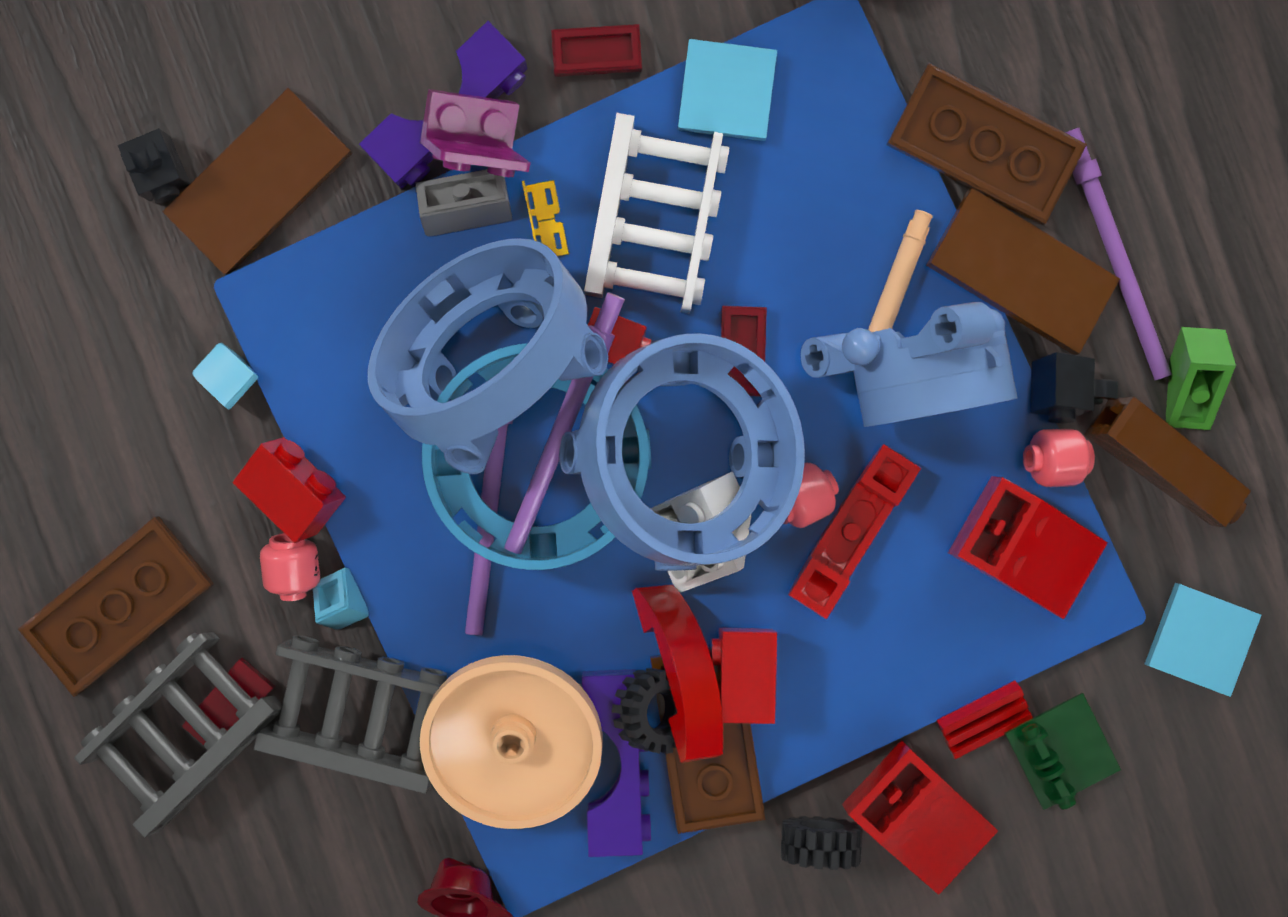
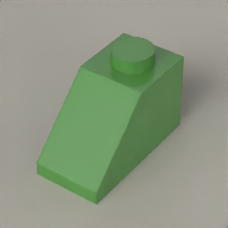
[1166,327,1236,430]

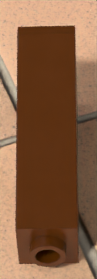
[1084,396,1251,527]

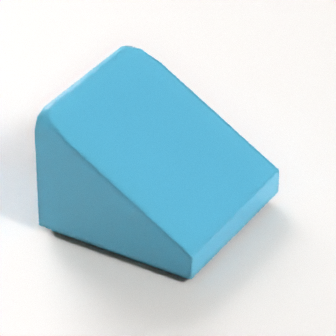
[192,343,258,410]
[313,568,369,630]

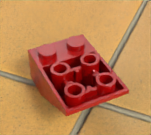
[948,476,1108,619]
[842,740,998,895]

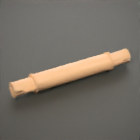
[868,210,933,332]

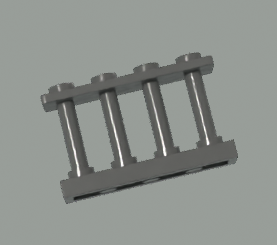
[74,632,282,838]
[254,635,447,794]

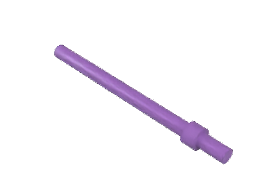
[1066,128,1172,380]
[504,293,625,554]
[465,420,513,635]

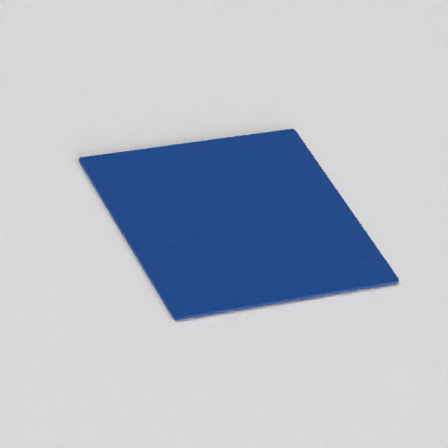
[214,0,1146,917]

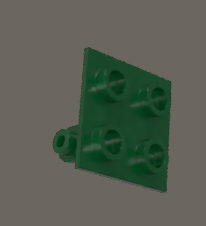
[1005,693,1121,810]

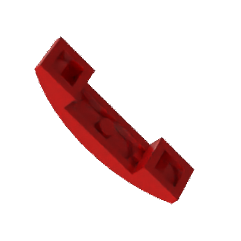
[788,444,921,619]
[632,585,723,763]

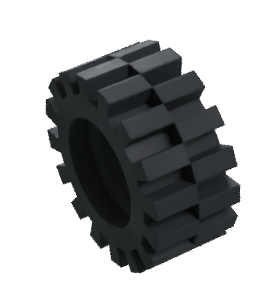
[612,668,677,754]
[781,816,863,870]

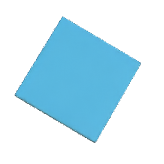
[678,39,777,141]
[1145,583,1262,697]

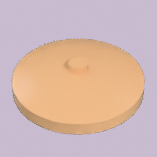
[420,655,603,829]

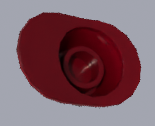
[417,857,513,917]

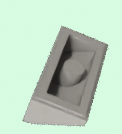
[415,169,512,236]

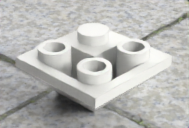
[650,471,751,593]

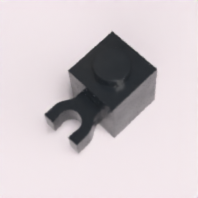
[117,128,190,204]
[1031,352,1118,424]

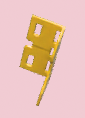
[522,180,569,256]

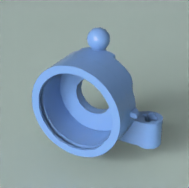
[801,302,1018,427]

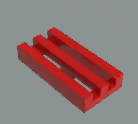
[937,680,1033,759]

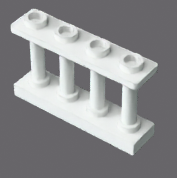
[584,113,730,314]

